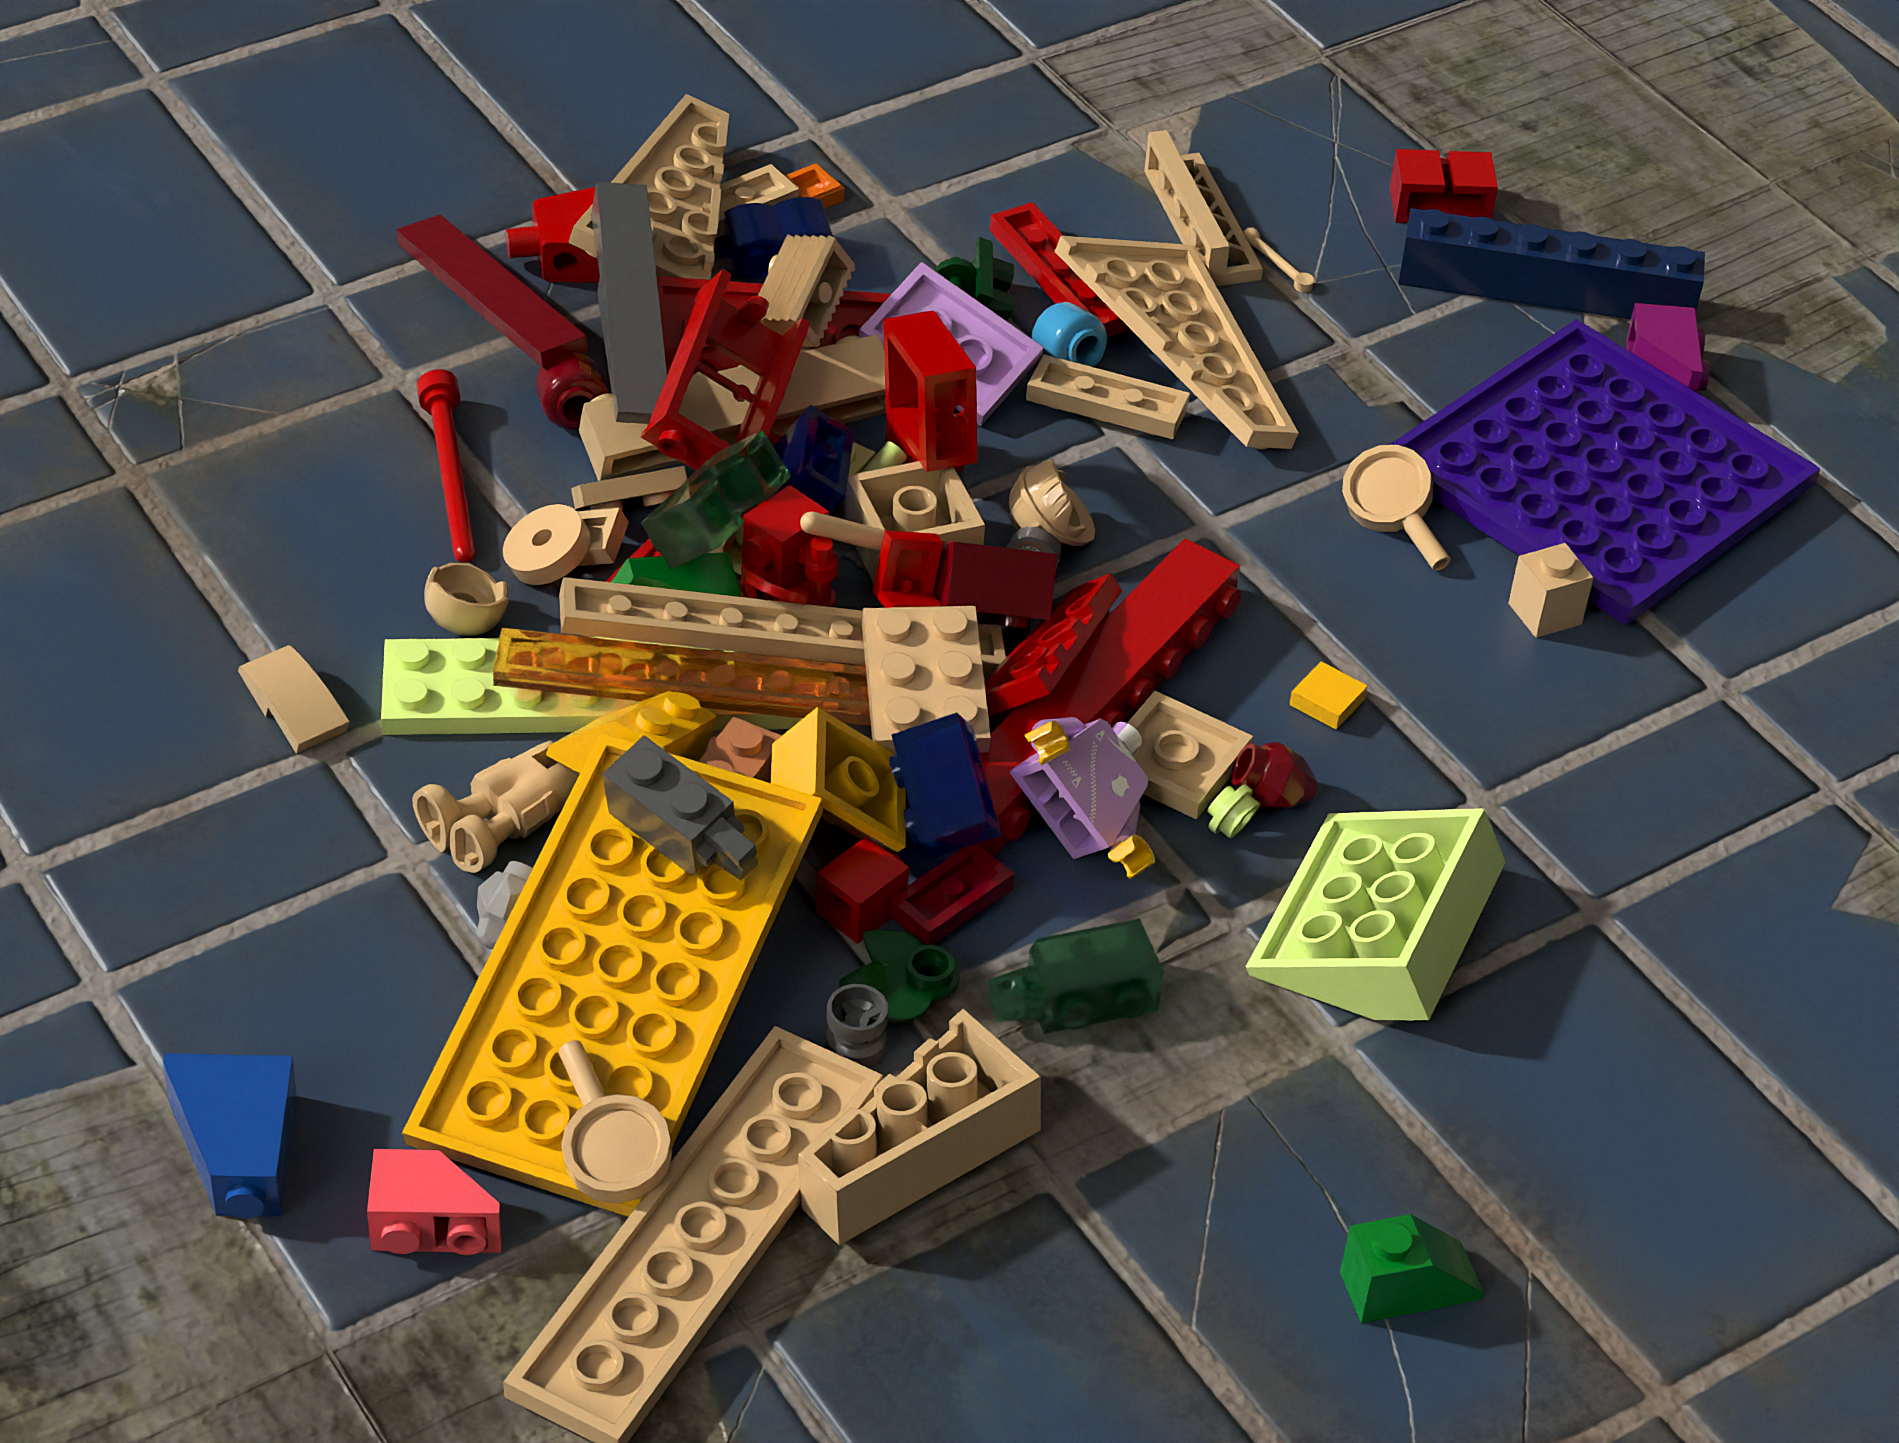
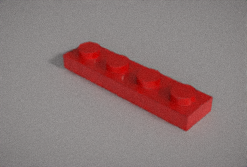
[989,202,1131,337]

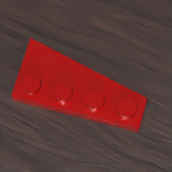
[984,573,1122,720]

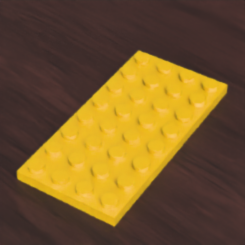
[402,733,823,1217]

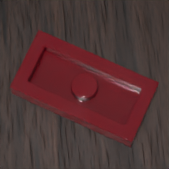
[887,841,1015,945]

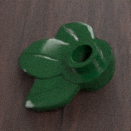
[839,930,960,1023]

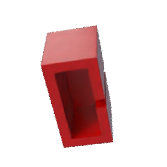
[1390,149,1498,223]

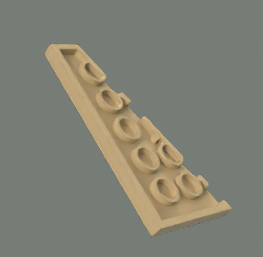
[569,94,729,280]
[1055,236,1299,449]

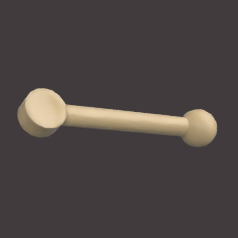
[1243,227,1315,293]

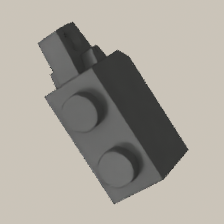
[602,735,758,880]

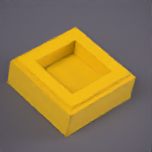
[1289,661,1368,730]

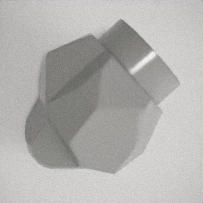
[476,861,533,950]

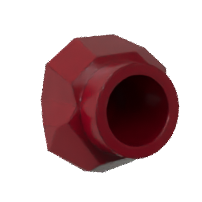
[1231,742,1317,810]

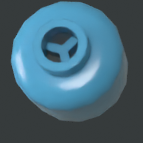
[1032,302,1107,367]

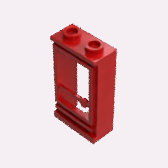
[641,269,811,491]

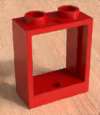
[883,310,978,472]

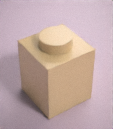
[1508,543,1593,638]

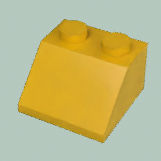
[546,691,718,773]
[771,707,906,852]

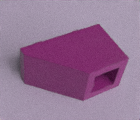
[1626,303,1709,393]

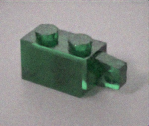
[987,918,1164,1034]

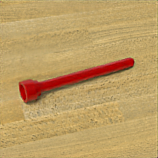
[417,369,475,563]

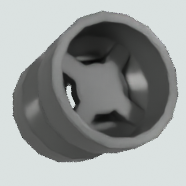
[825,984,888,1068]

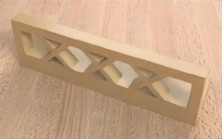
[1144,130,1263,286]

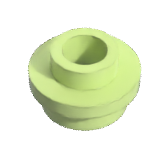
[1207,784,1260,839]

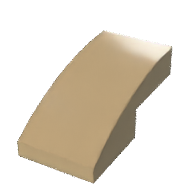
[238,645,349,754]

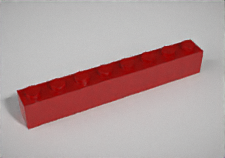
[936,538,1241,857]

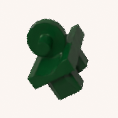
[935,237,1015,321]

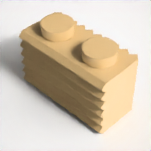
[758,234,855,347]

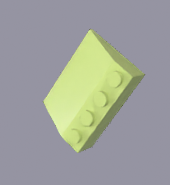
[1246,808,1506,1021]

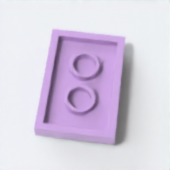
[858,262,1044,426]

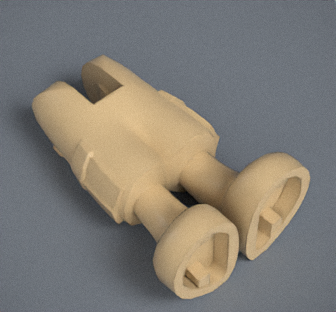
[412,740,580,873]

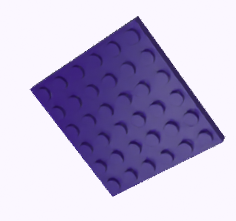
[1389,319,1820,626]

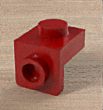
[872,530,944,608]

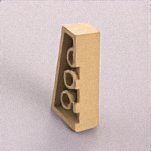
[798,1009,1041,1245]

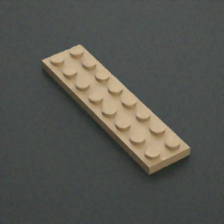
[503,1026,883,1443]

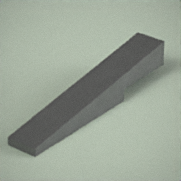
[591,182,667,424]

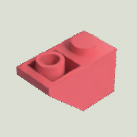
[367,1149,502,1255]

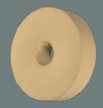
[503,504,591,585]

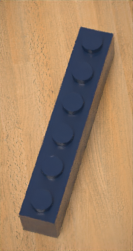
[1398,208,1705,319]

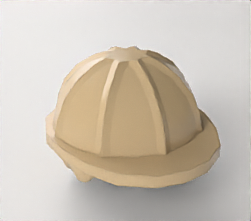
[1009,459,1095,546]

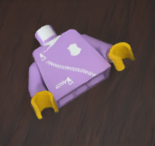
[1010,717,1155,880]

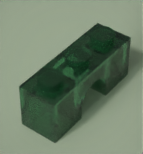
[641,430,791,570]

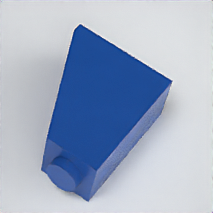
[163,1053,297,1218]

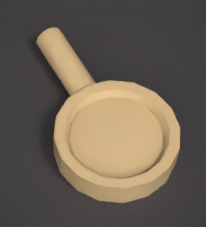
[1342,445,1451,571]
[558,1040,673,1203]

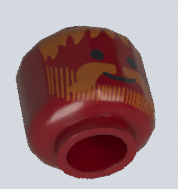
[536,353,608,430]

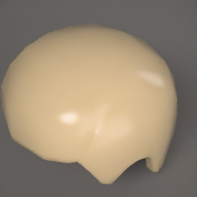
[424,563,509,637]

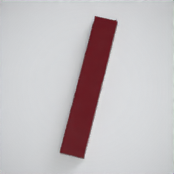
[396,214,588,368]

